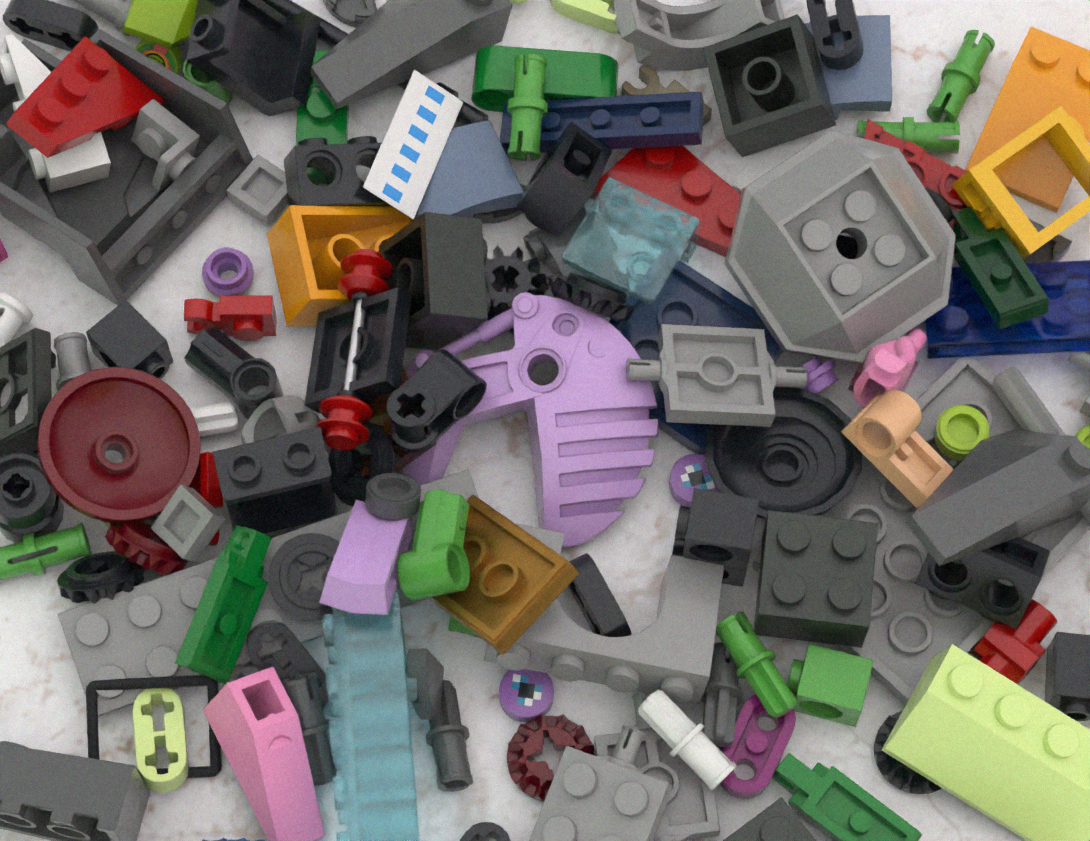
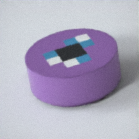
[669,454,721,507]
[499,669,554,722]

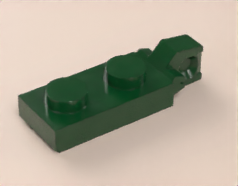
[952,207,1049,329]

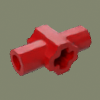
[973,599,1058,684]

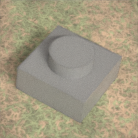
[226,154,288,226]
[151,484,226,562]

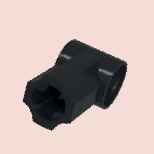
[184,327,284,419]

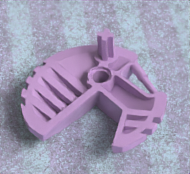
[402,292,659,549]

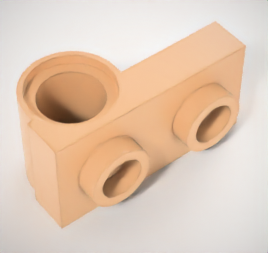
[841,390,954,508]

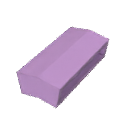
[319,500,414,615]

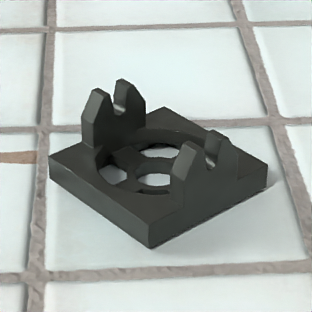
[0,328,56,459]

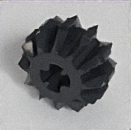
[484,245,549,336]

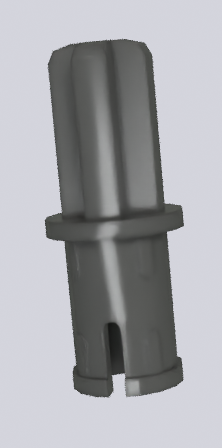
[701,642,743,748]
[281,672,337,786]
[426,680,473,792]

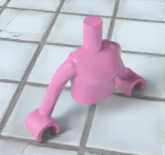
[853,328,927,408]

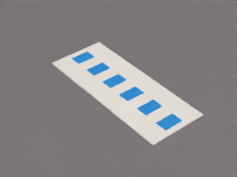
[363,69,463,219]

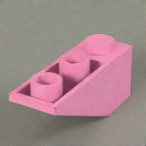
[203,667,325,841]

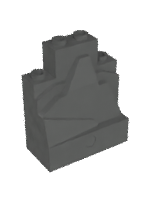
[0,29,253,305]

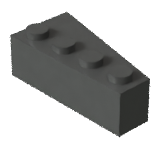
[0,741,150,841]

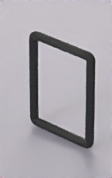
[86,675,222,778]

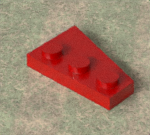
[6,36,166,158]

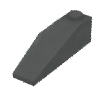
[310,0,513,109]
[906,430,1090,566]

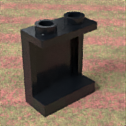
[186,0,321,117]
[213,427,339,538]

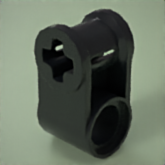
[386,349,487,453]

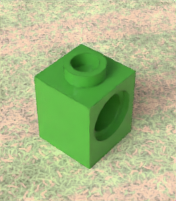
[787,644,874,727]

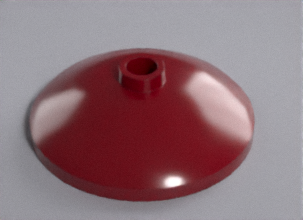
[37,367,201,523]

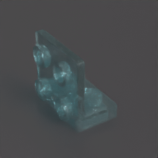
[562,177,700,305]

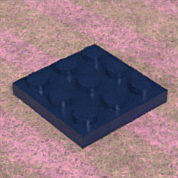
[609,251,783,455]

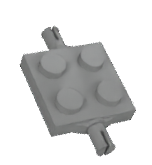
[626,324,807,427]
[594,692,720,841]
[529,725,673,841]

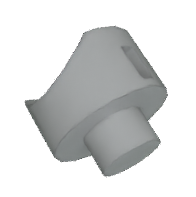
[241,395,320,445]

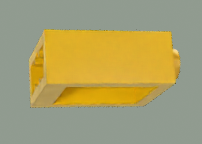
[952,106,1090,259]

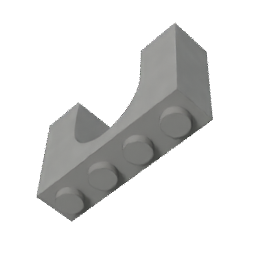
[484,523,724,704]

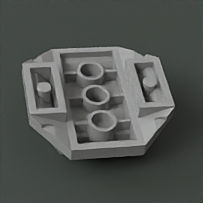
[724,130,956,364]

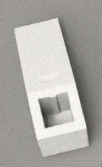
[0,34,111,193]

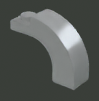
[613,0,785,70]

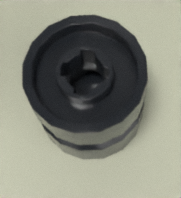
[0,453,64,543]

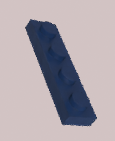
[500,92,704,155]

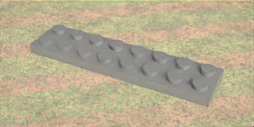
[58,469,479,717]

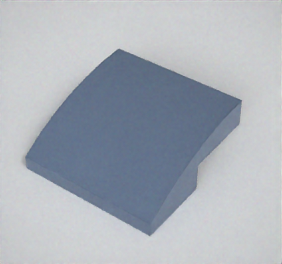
[805,15,892,120]
[415,120,524,219]

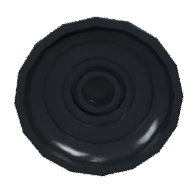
[705,387,862,520]

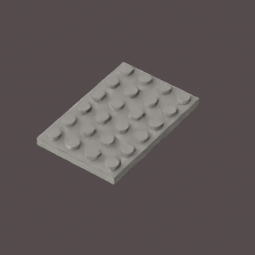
[753,351,1090,706]

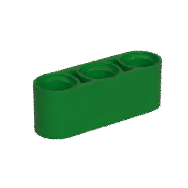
[471,46,619,112]

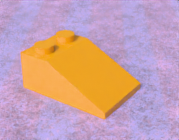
[965,26,1090,213]
[267,205,415,326]

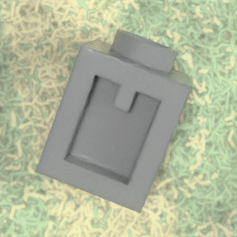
[131,99,200,192]

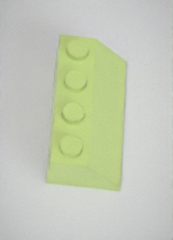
[882,644,1090,841]

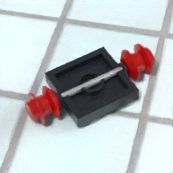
[304,249,412,450]

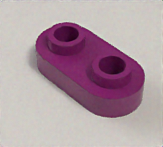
[720,694,796,799]

